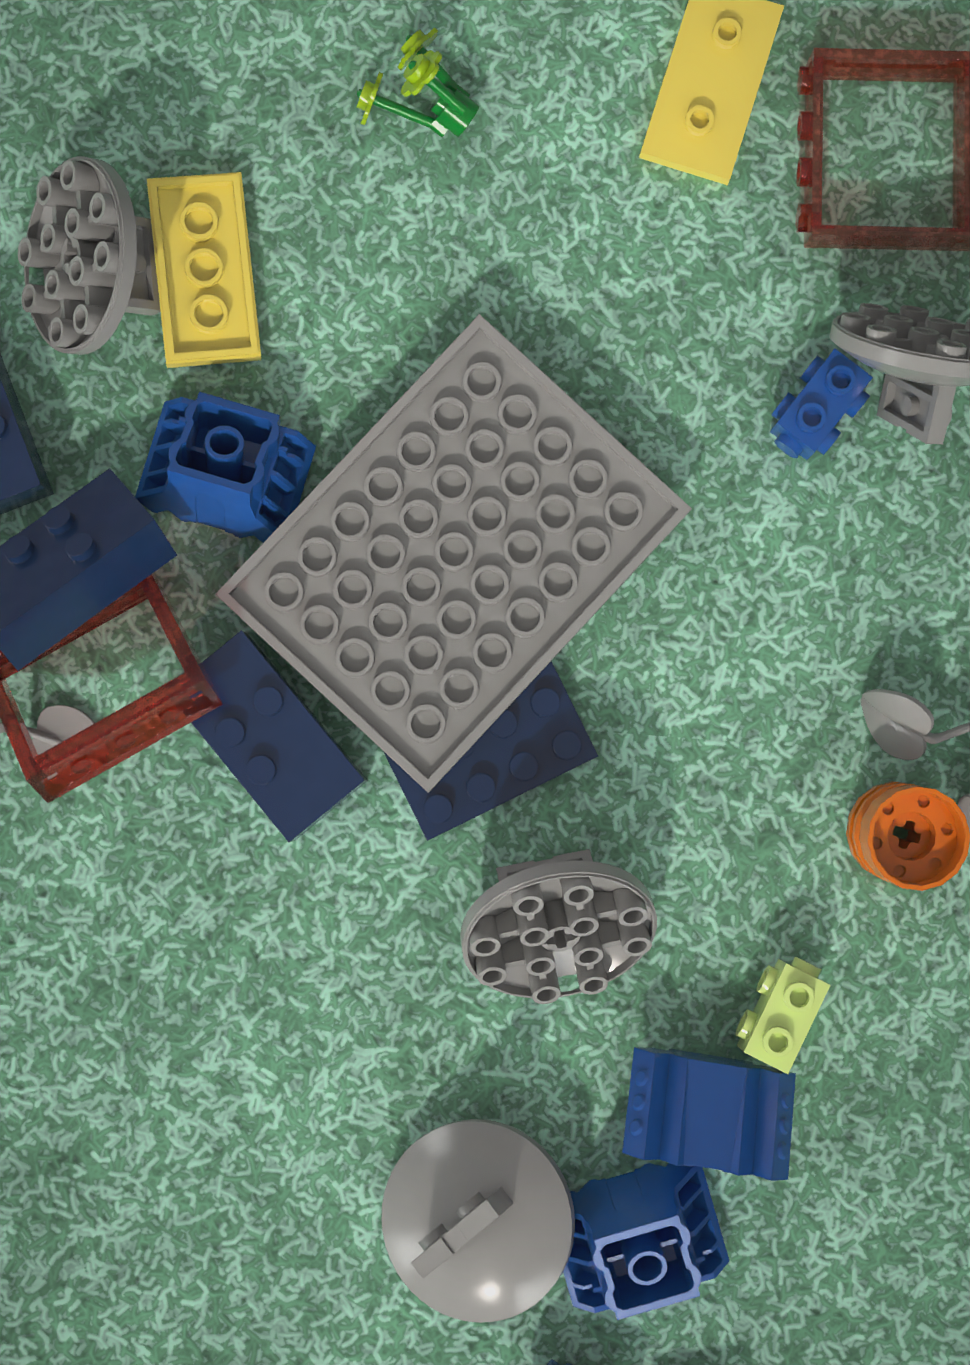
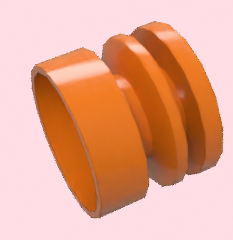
[846,781,970,891]

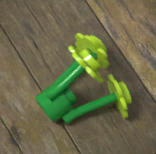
[356,28,479,137]

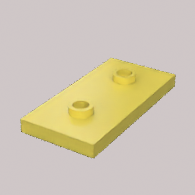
[639,0,784,185]
[147,172,261,368]

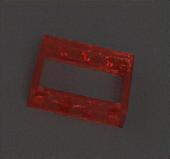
[796,48,970,251]
[0,573,223,803]

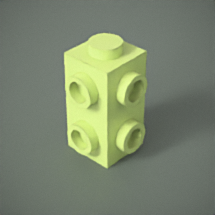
[735,957,831,1074]

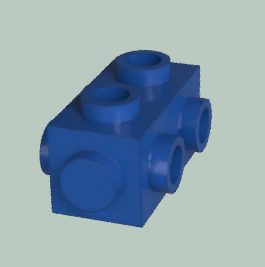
[770,349,873,460]

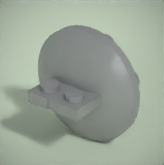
[18,156,160,355]
[830,303,970,444]
[460,849,657,1004]
[381,1119,575,1323]

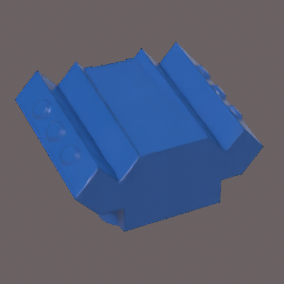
[135,392,316,543]
[622,1047,796,1181]
[563,1163,730,1320]

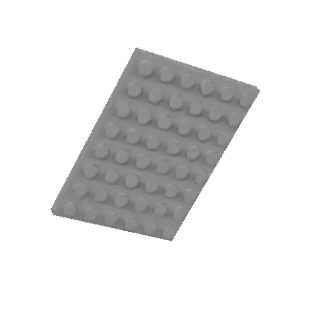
[215,314,692,793]

